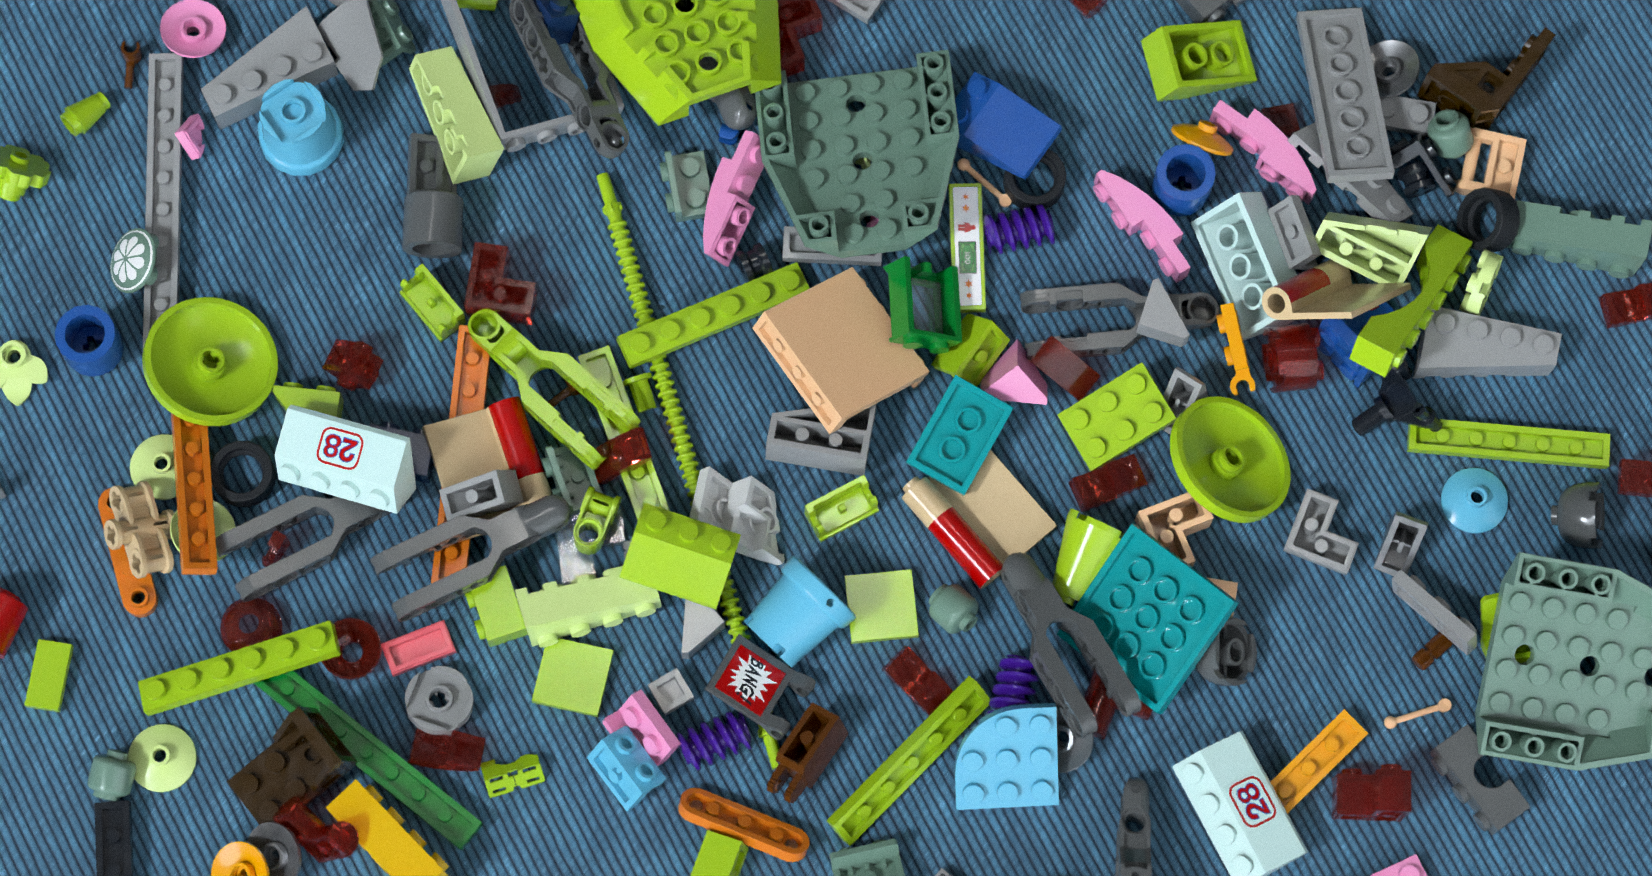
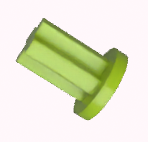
[622,372,657,413]

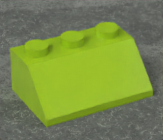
[619,502,741,610]

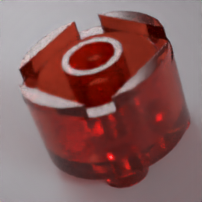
[1262,323,1325,393]

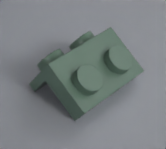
[541,445,601,516]
[830,839,905,876]

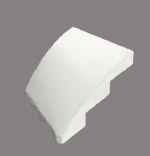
[690,466,785,565]

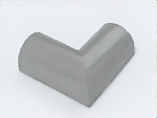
[1283,488,1359,576]

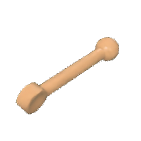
[957,158,1012,207]
[1384,698,1452,729]

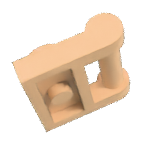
[1455,128,1527,199]

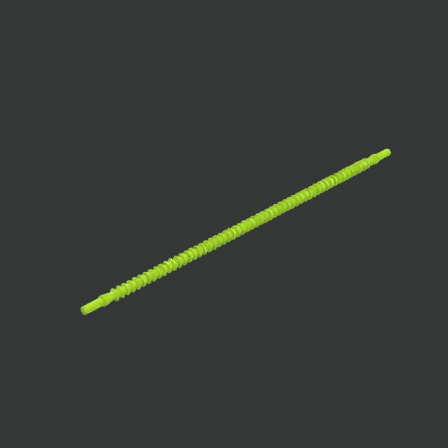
[596,173,780,770]

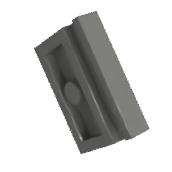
[407,133,457,195]

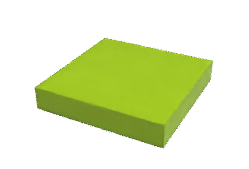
[844,569,919,644]
[532,638,614,717]

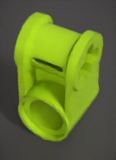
[573,486,622,555]

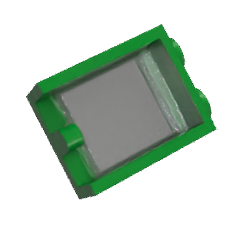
[882,256,962,354]

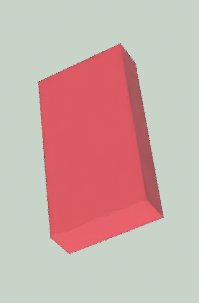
[381,620,457,677]

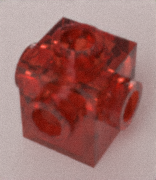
[322,339,384,391]

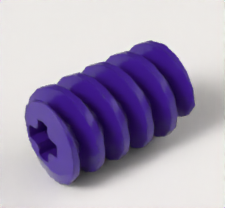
[983,204,1055,255]
[986,655,1039,715]
[675,711,752,771]

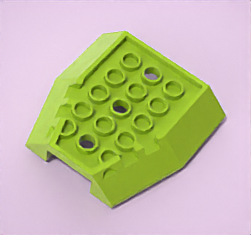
[573,0,781,126]

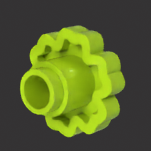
[0,144,51,202]

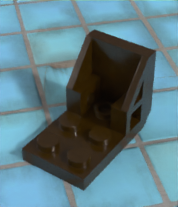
[1417,28,1556,130]
[226,706,357,825]

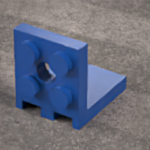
[1312,302,1394,388]

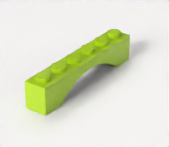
[1349,224,1473,377]

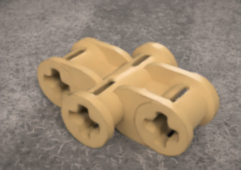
[104,481,174,579]

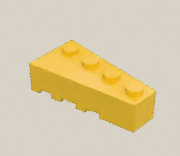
[325,779,449,876]

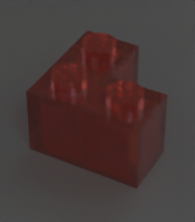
[778,0,823,77]
[464,242,538,325]
[1332,764,1411,822]

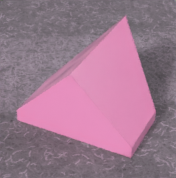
[981,339,1048,405]

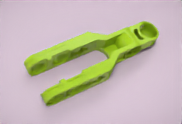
[468,309,641,471]

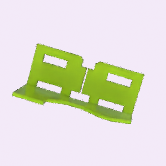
[480,754,545,798]

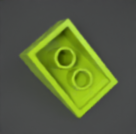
[1141,20,1257,102]

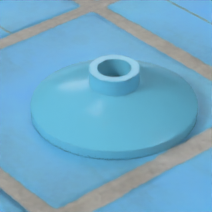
[1441,468,1508,534]

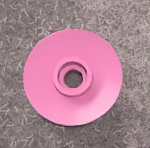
[160,0,226,58]

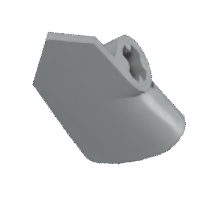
[318,0,384,91]

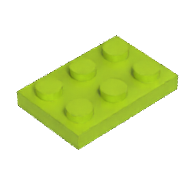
[1057,362,1177,472]

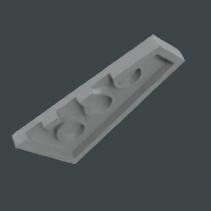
[1287,122,1414,223]

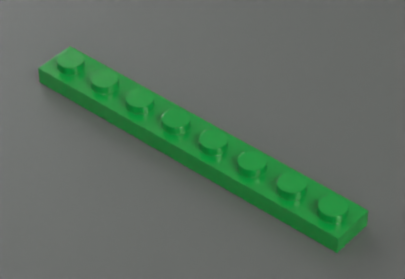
[253,671,483,851]

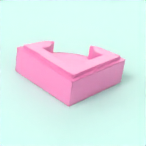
[174,113,205,160]

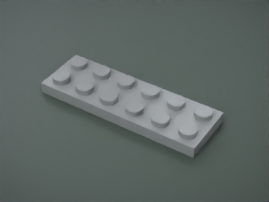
[1296,7,1395,183]

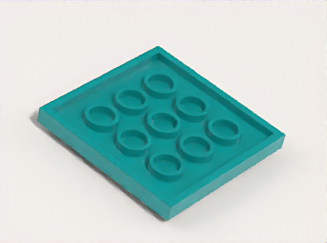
[1056,524,1239,714]

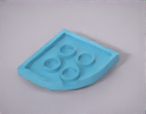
[954,703,1059,810]

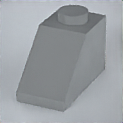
[439,470,524,521]

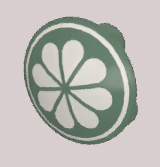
[110,228,159,293]

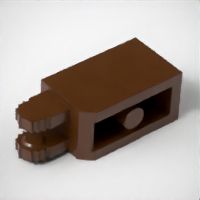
[767,702,849,803]

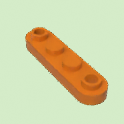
[98,488,158,618]
[678,788,810,862]

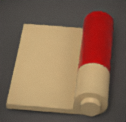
[1262,260,1411,320]
[422,396,552,542]
[902,450,1057,589]

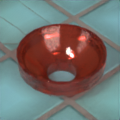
[220,598,283,651]
[322,618,382,680]

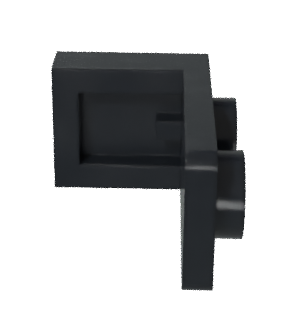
[1390,133,1457,198]

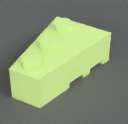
[1315,212,1432,283]

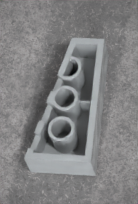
[201,6,339,130]
[1412,308,1562,378]

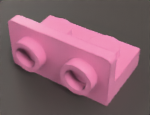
[602,689,681,766]

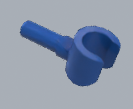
[719,104,751,145]

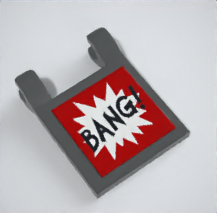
[705,634,816,740]

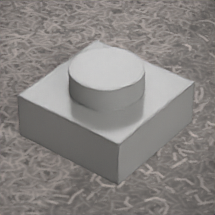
[648,668,694,716]

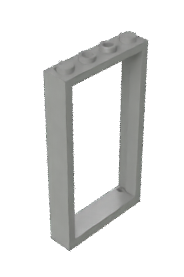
[441,0,625,152]

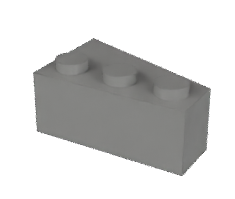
[765,404,877,476]

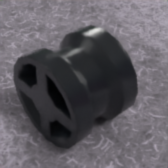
[1397,161,1437,199]
[735,242,773,282]

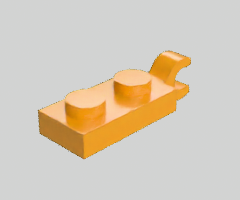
[1216,303,1256,396]

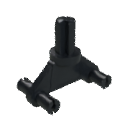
[1352,359,1443,436]

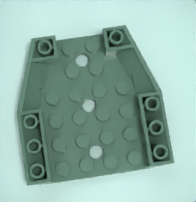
[755,50,960,258]
[1475,552,1652,771]

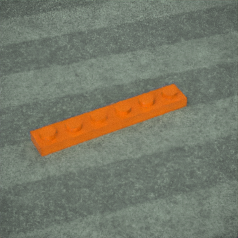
[171,413,218,575]

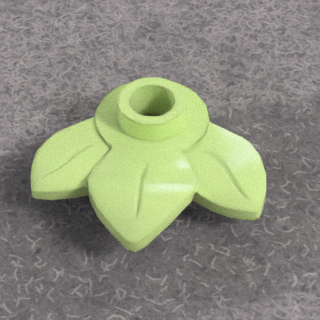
[0,340,48,406]

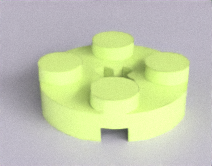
[1459,249,1503,316]

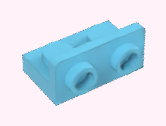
[587,726,666,811]

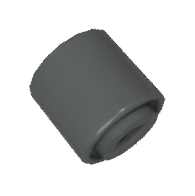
[402,188,464,258]

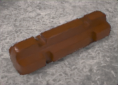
[1412,616,1461,671]

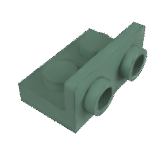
[368,0,416,68]
[659,150,710,223]

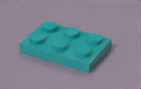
[905,375,1013,496]

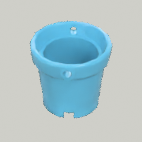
[258,79,344,176]
[744,556,856,668]

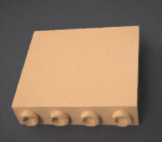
[753,267,930,434]

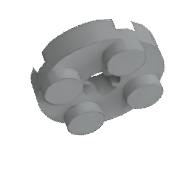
[405,666,474,735]

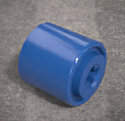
[1151,144,1216,217]
[55,305,124,377]

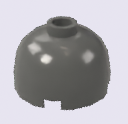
[1551,482,1605,549]
[1196,618,1257,686]

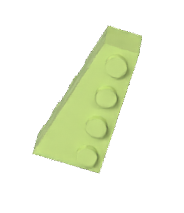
[409,46,504,184]
[515,566,662,647]

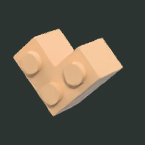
[1135,492,1214,567]

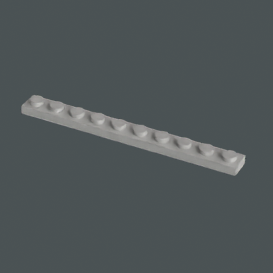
[142,53,184,369]

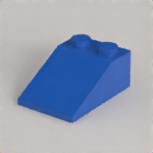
[955,72,1062,180]

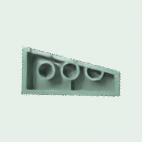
[1506,200,1652,279]

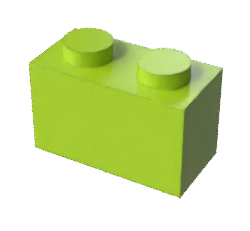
[465,565,528,647]

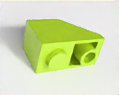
[273,382,344,418]

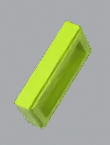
[25,639,74,712]

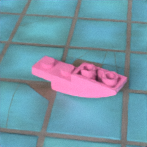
[1209,100,1317,205]
[703,130,764,267]
[1093,170,1191,283]

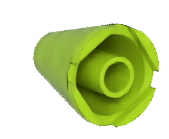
[1052,508,1124,606]

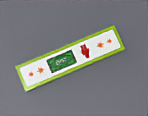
[948,183,986,313]

